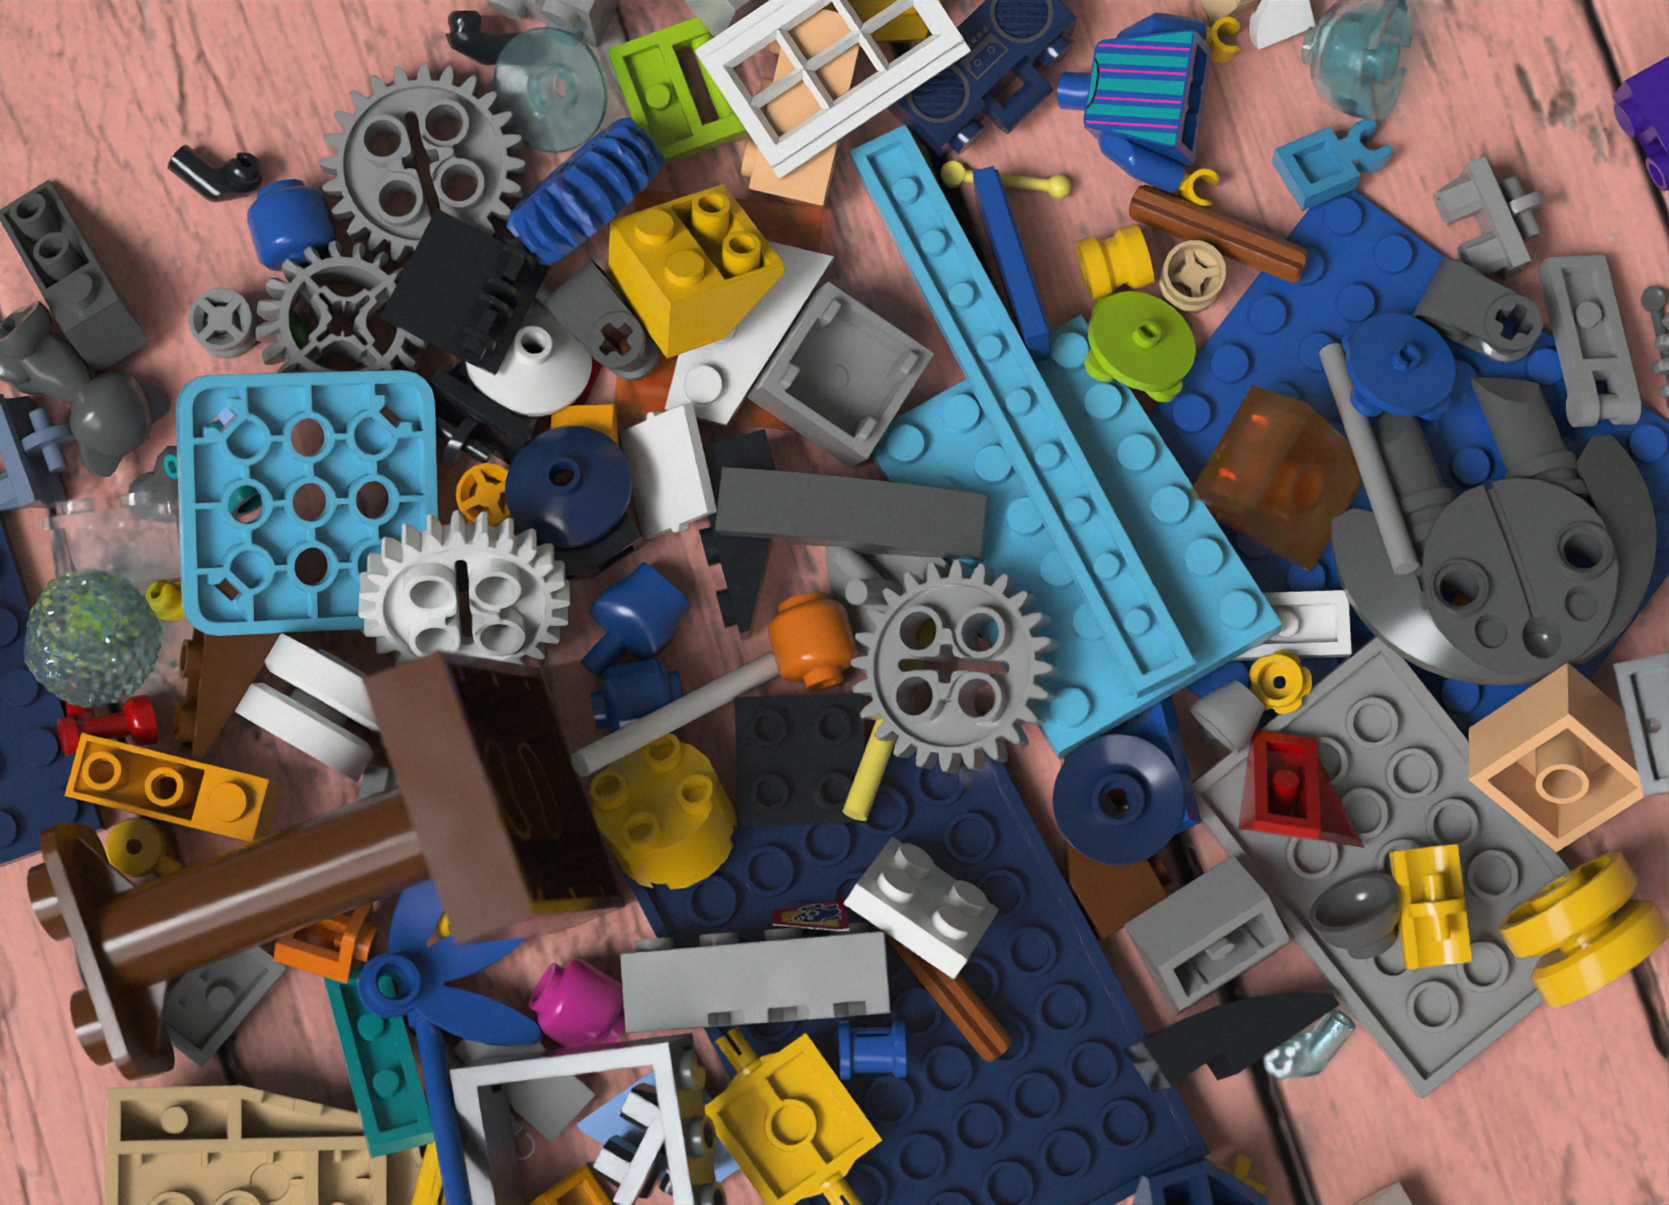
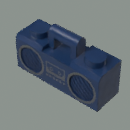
[888,0,1076,161]

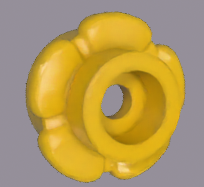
[1249,650,1312,715]

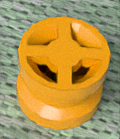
[456,463,512,528]

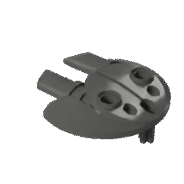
[1331,377,1657,688]

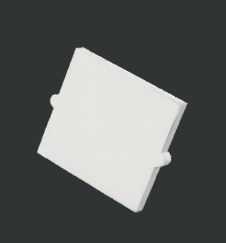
[619,403,717,539]

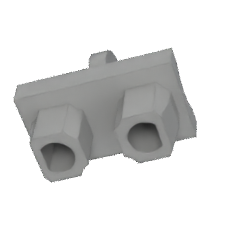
[1433,156,1548,280]

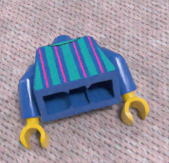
[1057,12,1241,208]

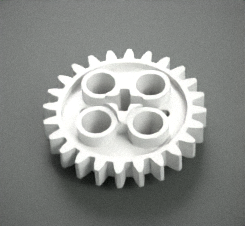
[359,510,570,666]

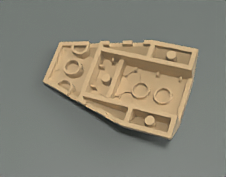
[104,1085,427,1205]

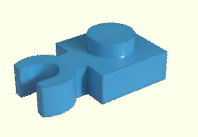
[1272,119,1393,211]

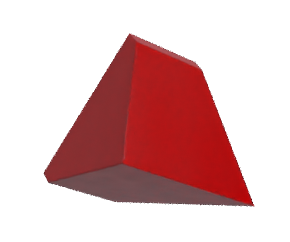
[1238,730,1365,848]

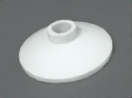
[466,302,592,417]

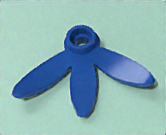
[357,879,543,1047]

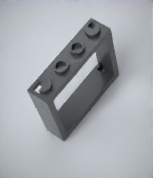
[450,1033,727,1205]

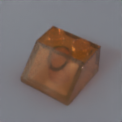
[1189,385,1363,572]

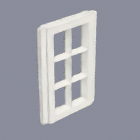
[695,0,971,180]

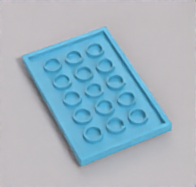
[870,314,1282,760]

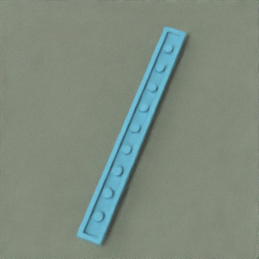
[849,124,1196,699]

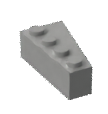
[620,922,890,1033]

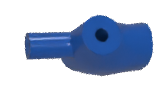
[580,562,692,678]

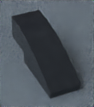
[1124,993,1340,1093]

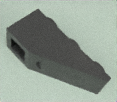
[0,180,150,376]

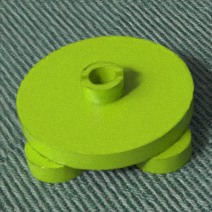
[1084,291,1196,403]

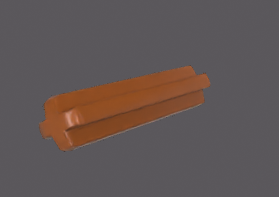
[1129,185,1309,283]
[875,925,1013,1062]

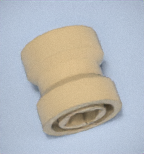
[1158,240,1226,314]

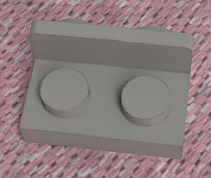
[163,945,286,1067]

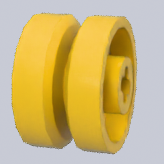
[1497,851,1669,1008]

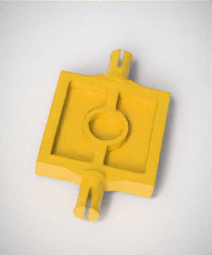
[704,1026,882,1205]

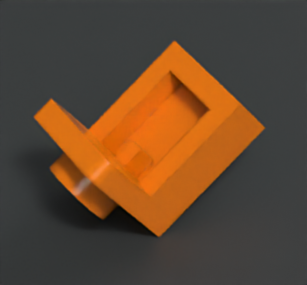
[273,901,380,984]

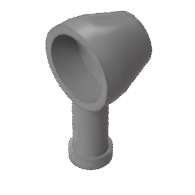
[1190,680,1265,754]

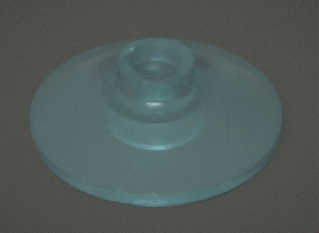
[493,27,608,153]

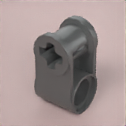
[1412,258,1543,364]
[543,259,661,381]

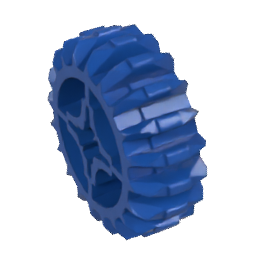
[507,117,665,265]

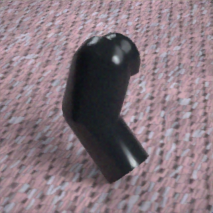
[445,10,534,66]
[167,144,262,203]

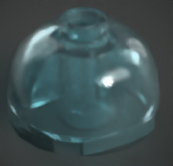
[1301,0,1412,121]

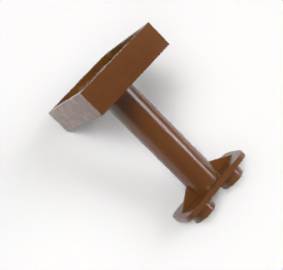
[27,649,625,1081]

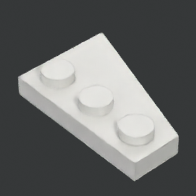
[665,241,834,428]

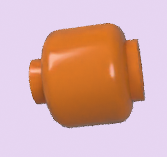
[768,592,859,691]

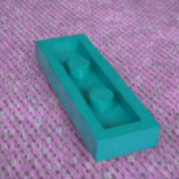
[324,967,435,1159]

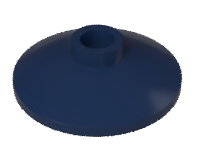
[505,426,632,548]
[1052,734,1184,866]

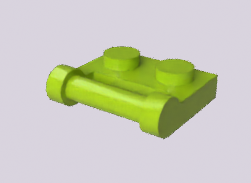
[607,17,750,166]

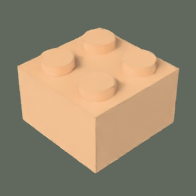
[1468,662,1645,853]

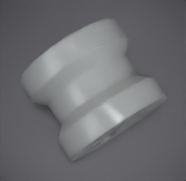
[188,287,259,359]

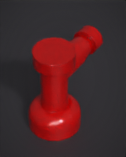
[57,678,158,756]

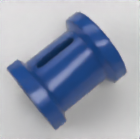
[838,1021,906,1080]

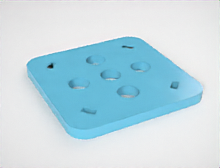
[176,370,438,636]

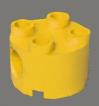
[590,733,737,890]

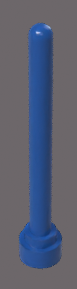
[397,984,473,1205]

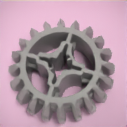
[255,240,427,373]

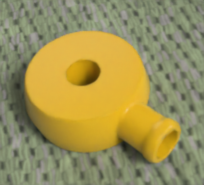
[106,817,183,878]

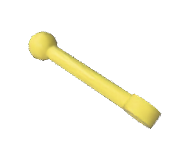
[941,161,1071,199]

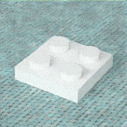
[844,836,999,979]

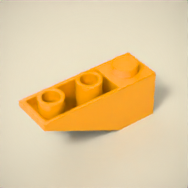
[64,733,282,843]

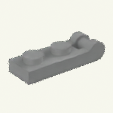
[1538,255,1641,427]

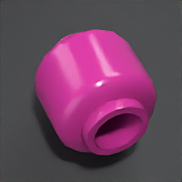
[529,958,625,1048]

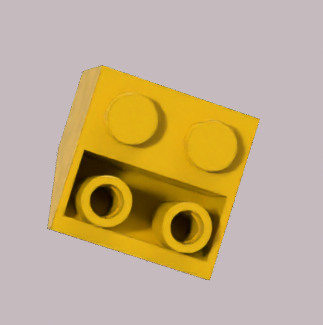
[608,184,785,358]

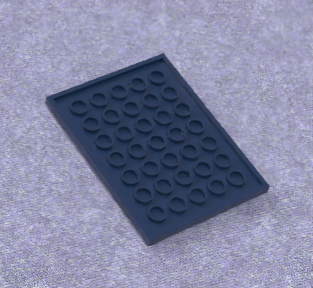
[624,736,1210,1205]

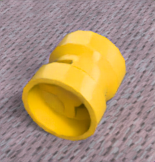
[1075,224,1154,301]

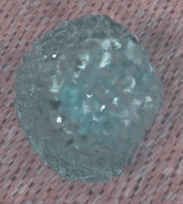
[23,568,163,708]

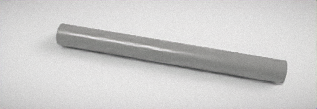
[1319,343,1419,575]

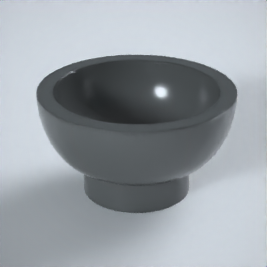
[1309,872,1402,960]

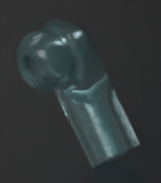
[1263,1008,1356,1079]

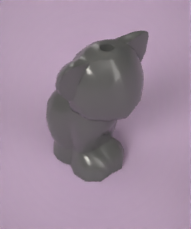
[0,301,170,477]

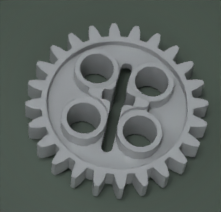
[320,63,527,267]
[851,560,1061,774]

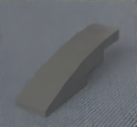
[715,467,990,561]

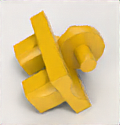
[1389,844,1472,970]

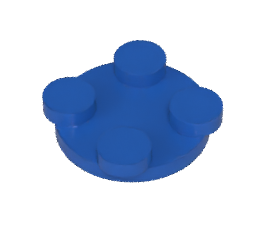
[1342,313,1456,420]

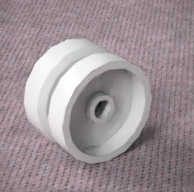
[235,633,380,782]

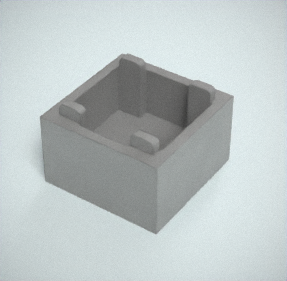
[746,282,934,468]

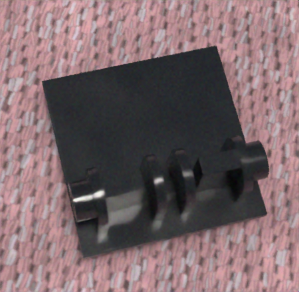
[380,208,550,376]
[735,694,867,826]

